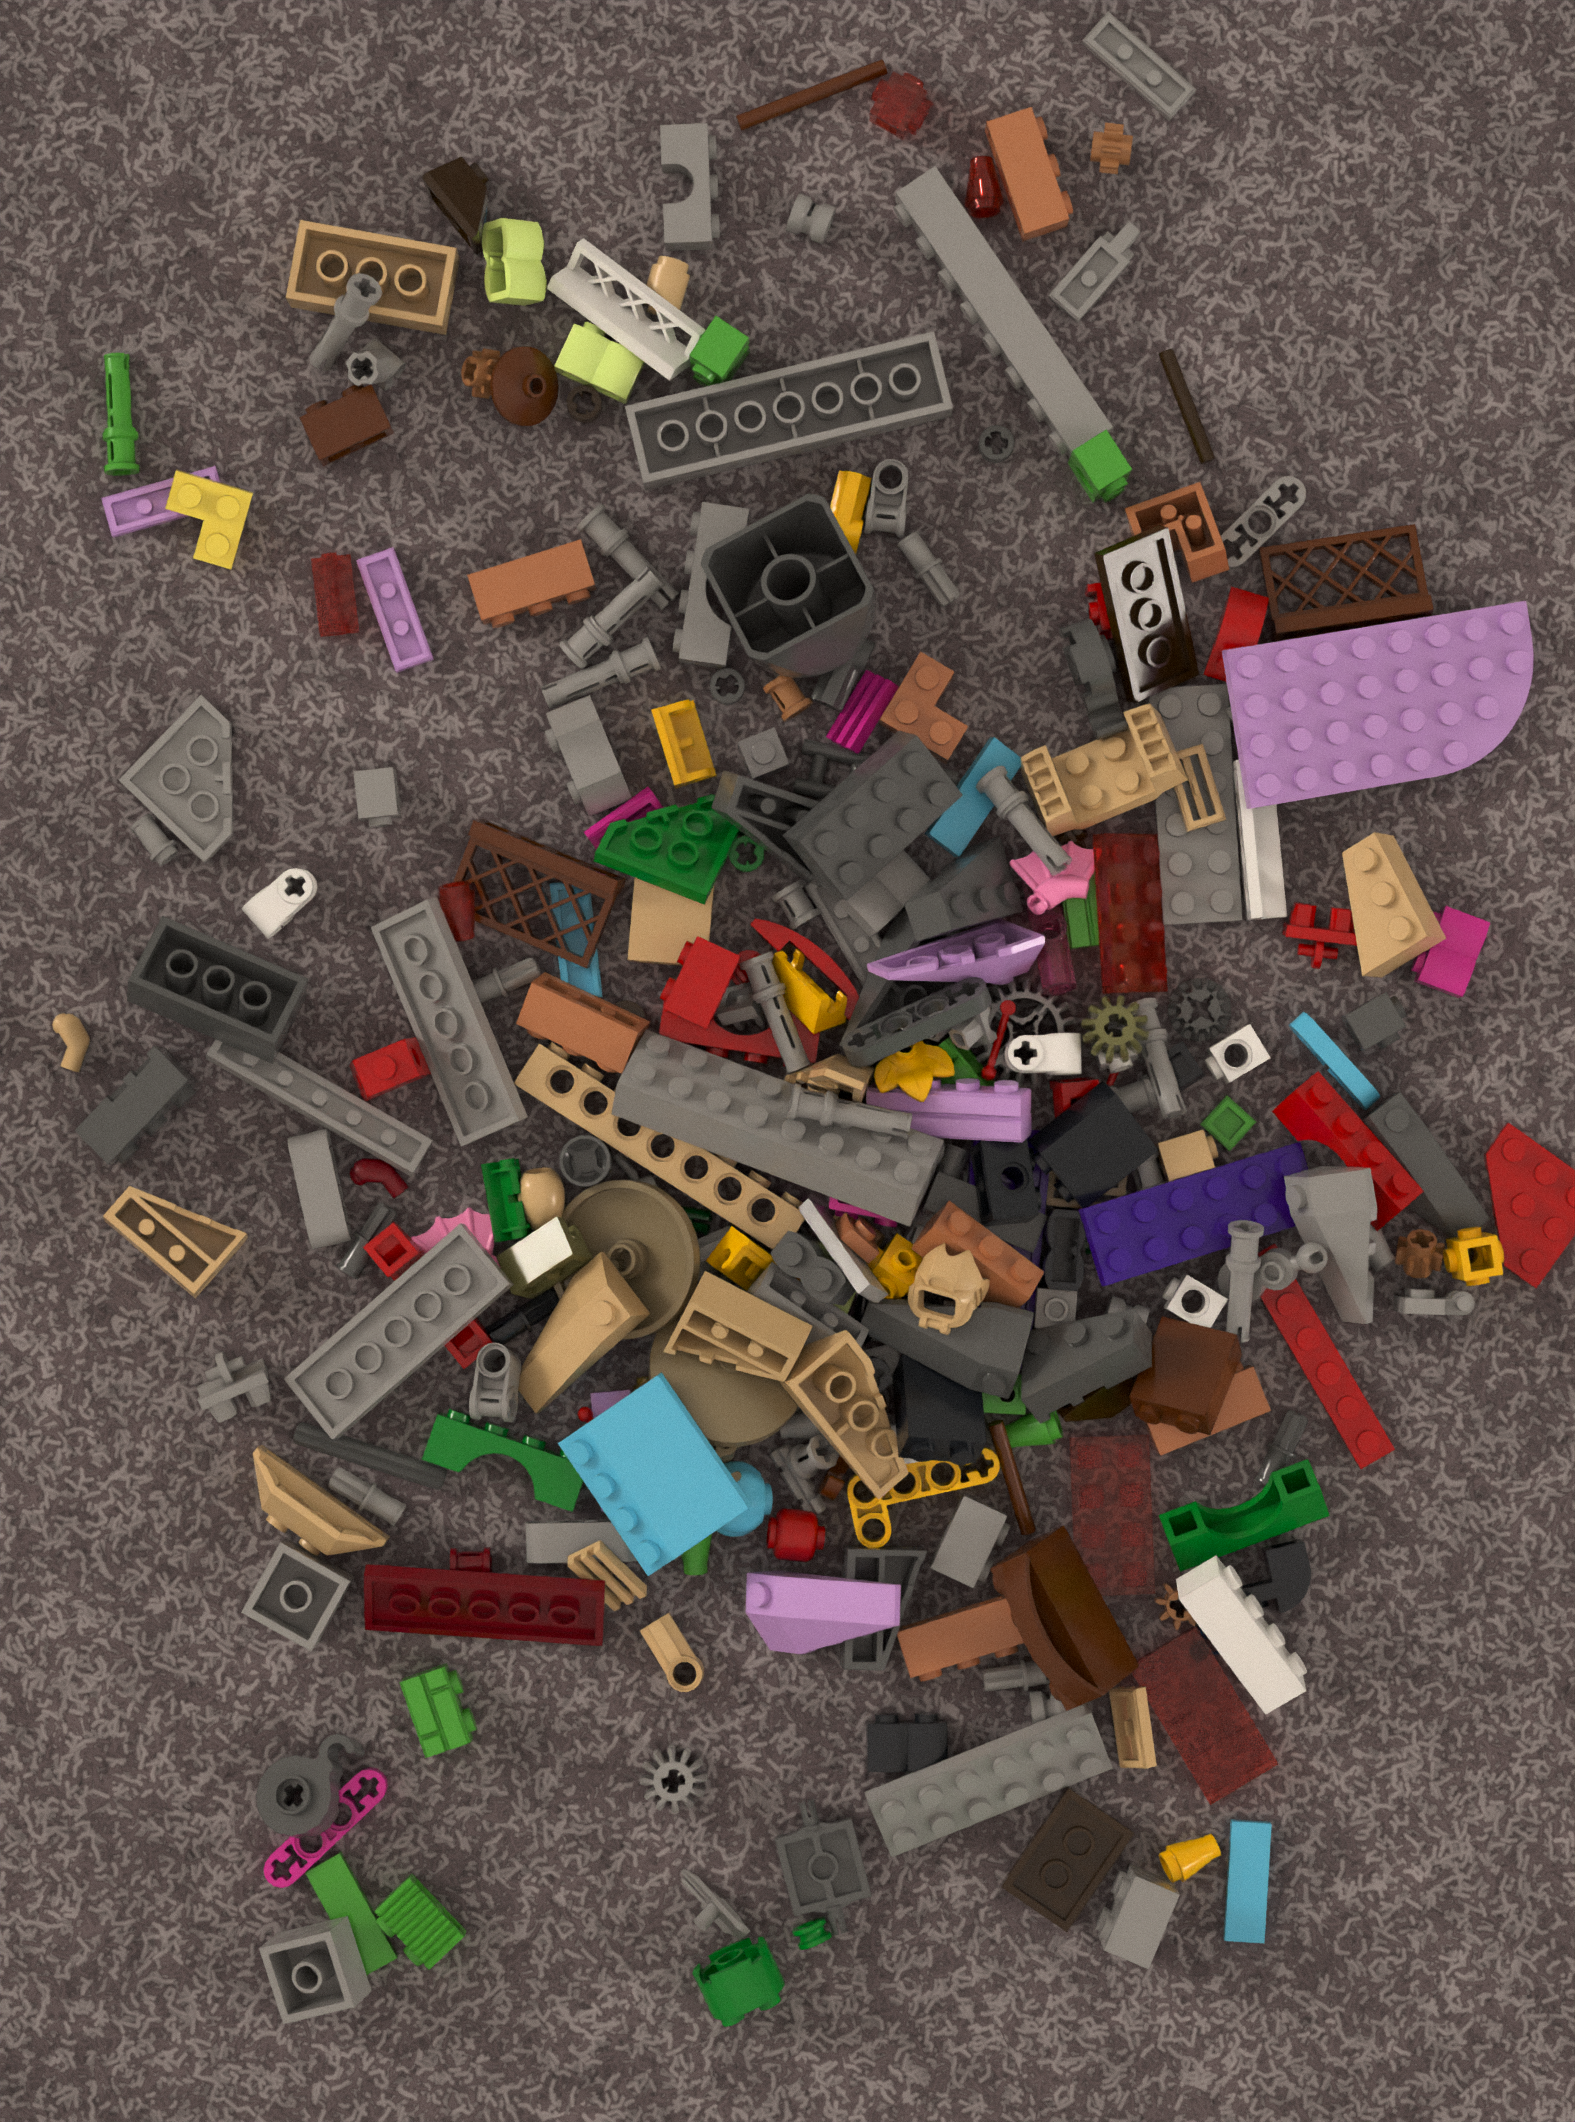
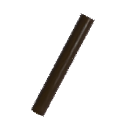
[1158,348,1216,465]

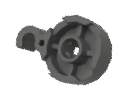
[1059,618,1128,740]
[256,1734,365,1838]

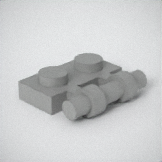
[1394,1288,1475,1315]

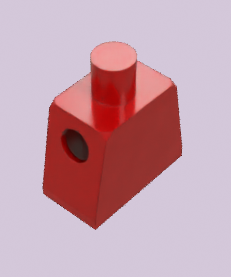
[349,1037,431,1102]

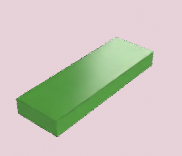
[305,1851,398,1975]

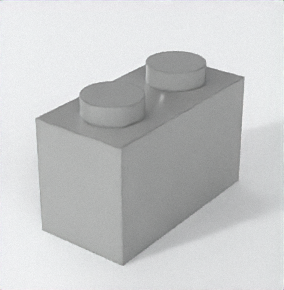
[929,1493,1010,1588]

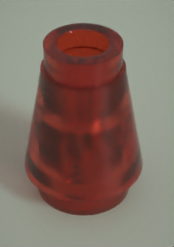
[964,156,1004,218]
[437,881,475,942]

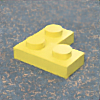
[165,470,253,569]

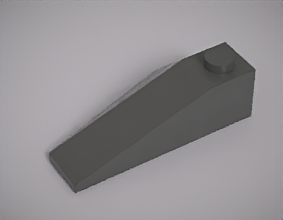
[840,906,957,1066]
[1360,1092,1490,1238]
[860,1299,1034,1399]

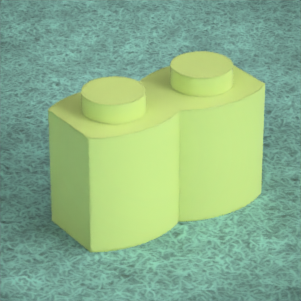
[482,218,547,306]
[554,322,645,404]

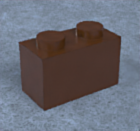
[299,385,394,466]

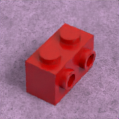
[660,936,741,1030]

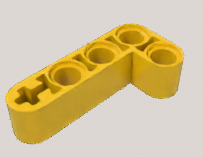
[847,1446,1000,1548]

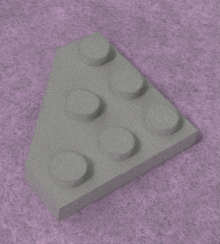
[119,695,234,863]

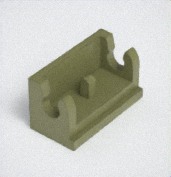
[496,1216,593,1299]

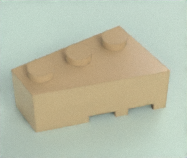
[1342,832,1446,978]
[103,1186,248,1299]
[663,1271,813,1382]

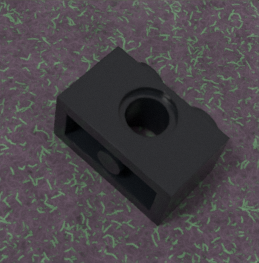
[970,1139,1042,1227]

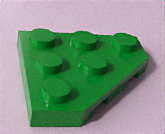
[594,794,740,905]

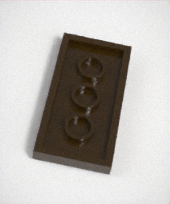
[1094,525,1200,703]

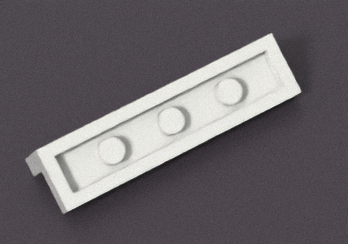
[547,238,706,381]
[1233,760,1287,921]

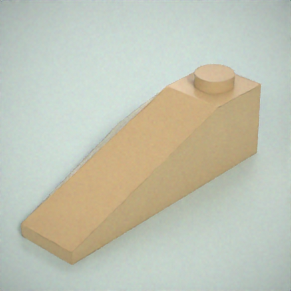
[784,1054,875,1103]
[518,1252,650,1414]
[779,1330,909,1500]

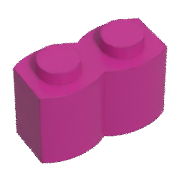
[1411,906,1490,998]

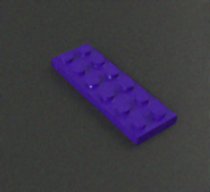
[1078,1142,1308,1286]

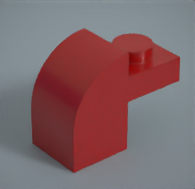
[1203,586,1269,682]

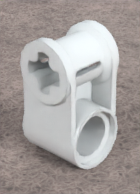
[242,868,318,939]
[1004,1033,1082,1075]

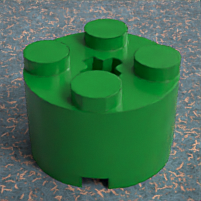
[692,1937,785,2027]

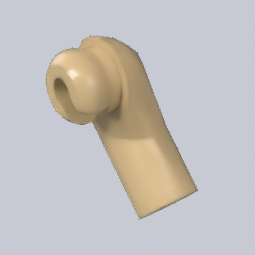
[52,1013,90,1072]

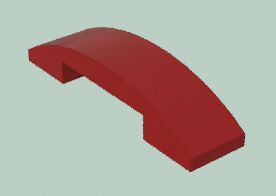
[750,918,859,1021]
[363,1222,494,1369]

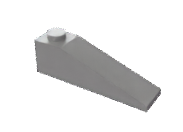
[1284,1166,1377,1324]

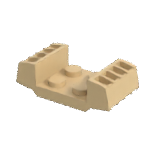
[1020,703,1188,836]

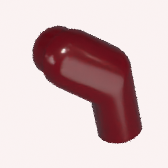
[349,1158,409,1199]

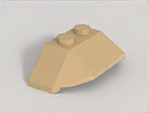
[253,1445,390,1556]

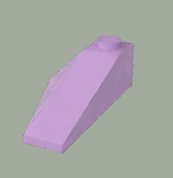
[867,919,1045,985]
[745,1571,901,1654]

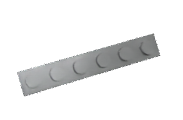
[206,1039,433,1177]

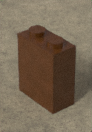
[1129,1316,1242,1435]

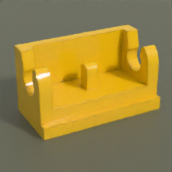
[651,699,717,789]
[772,949,847,1034]
[706,1226,800,1291]

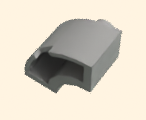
[545,695,632,817]

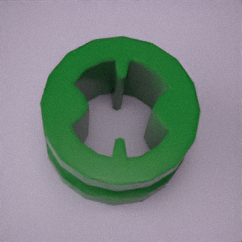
[729,836,764,872]
[792,1917,832,1950]

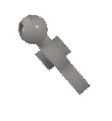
[1217,1242,1328,1302]

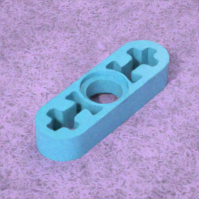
[1289,1012,1381,1110]

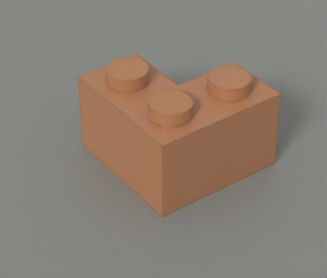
[1125,482,1229,583]
[879,651,968,764]

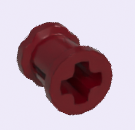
[450,1547,492,1573]

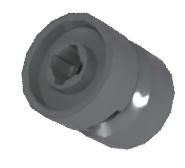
[559,1135,613,1187]

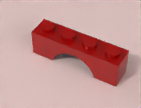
[659,1001,820,1067]
[1272,1071,1424,1231]

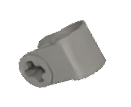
[864,459,909,538]
[469,1343,522,1422]

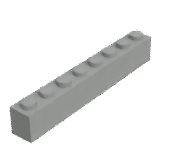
[893,166,1113,458]

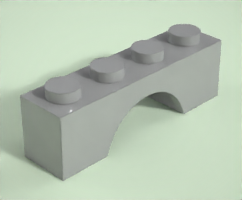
[672,502,750,669]

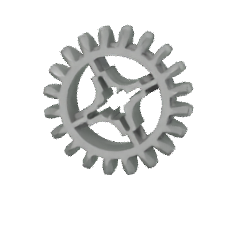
[971,979,1075,1086]

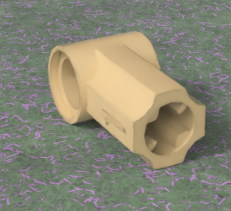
[640,1612,704,1692]

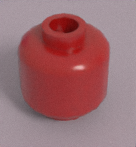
[766,1508,825,1562]

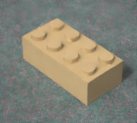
[286,220,460,335]

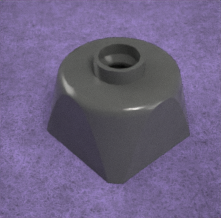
[701,493,876,678]

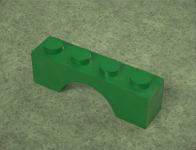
[422,1408,584,1512]
[1159,1459,1330,1572]

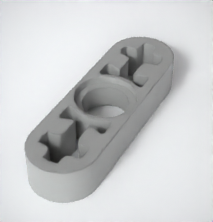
[1221,476,1306,569]

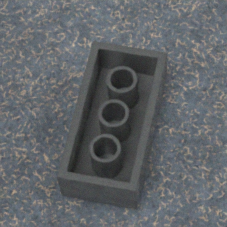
[783,731,963,901]
[127,916,308,1064]

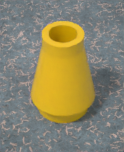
[1159,1834,1221,1883]

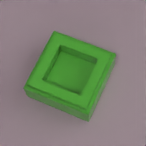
[1199,1095,1256,1151]

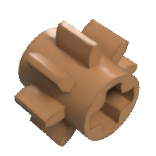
[1090,122,1133,174]
[461,348,500,399]
[1395,1229,1445,1278]
[1154,1583,1196,1630]

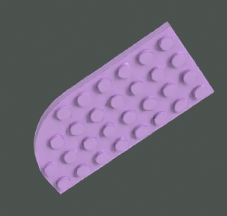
[1222,601,1534,809]

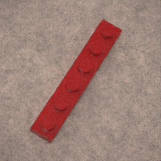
[1258,1243,1395,1469]

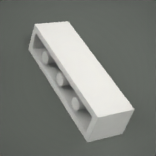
[1176,1555,1307,1715]

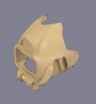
[907,1243,990,1335]

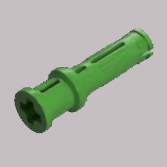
[102,353,140,476]

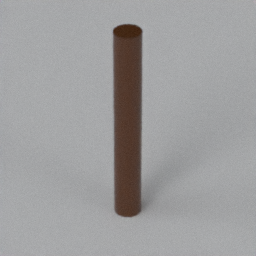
[988,1420,1036,1535]

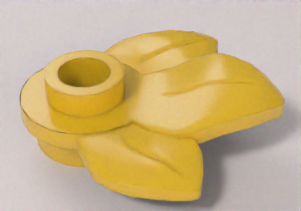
[874,1041,955,1102]

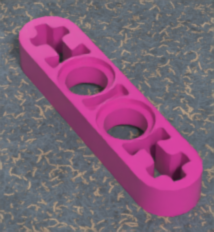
[263,1767,388,1888]

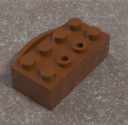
[990,1525,1139,1711]

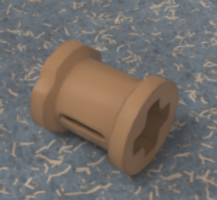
[763,675,814,722]

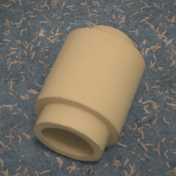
[646,256,690,316]

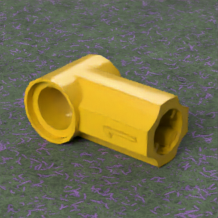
[830,470,872,554]

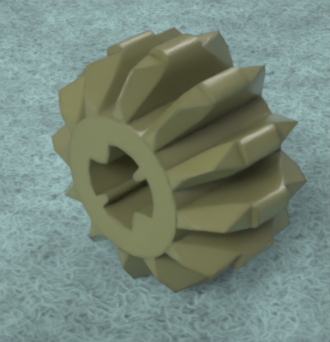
[1081,995,1149,1064]

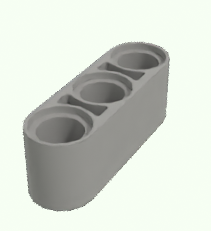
[288,1129,352,1249]
[525,1519,637,1563]

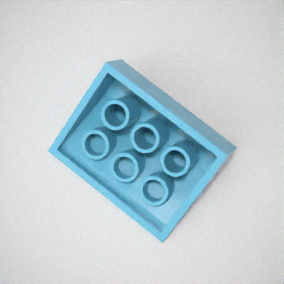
[558,1372,752,1576]

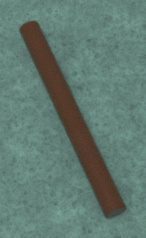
[736,59,888,131]

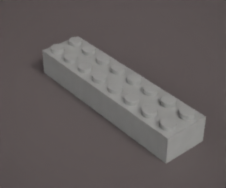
[625,331,953,491]
[611,1029,944,1227]

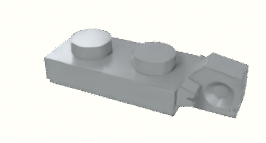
[1048,221,1141,324]

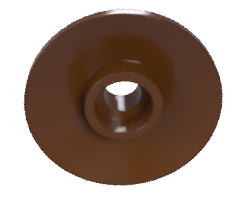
[490,346,559,426]

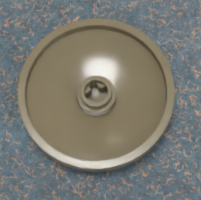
[554,1179,700,1340]
[648,1311,799,1447]

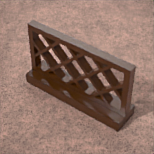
[1259,524,1434,642]
[443,819,626,968]

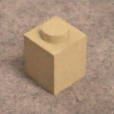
[1155,1130,1219,1182]

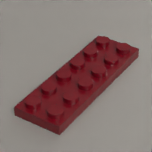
[364,1564,606,1646]

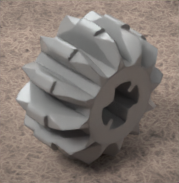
[640,1744,708,1814]

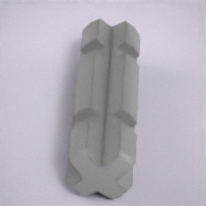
[770,1443,826,1516]

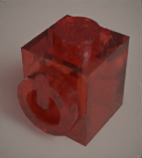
[869,71,933,140]

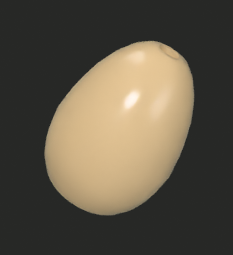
[517,1167,565,1231]

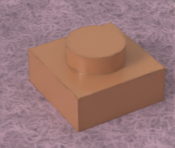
[835,1213,879,1264]

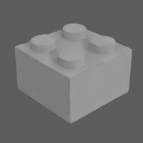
[241,1538,355,1651]
[1095,1863,1180,1969]
[259,1916,372,2024]

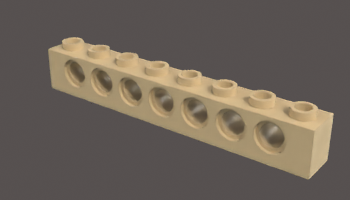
[514,1042,805,1249]

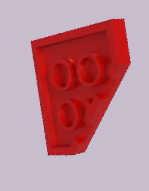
[1484,1123,1575,1289]

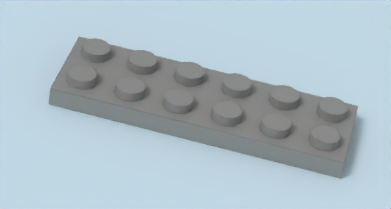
[1148,684,1242,926]
[371,897,528,1146]
[284,1223,514,1440]
[864,1703,1113,1857]

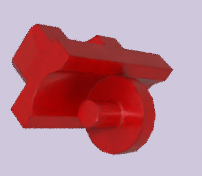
[1282,902,1357,969]

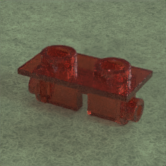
[311,553,360,637]

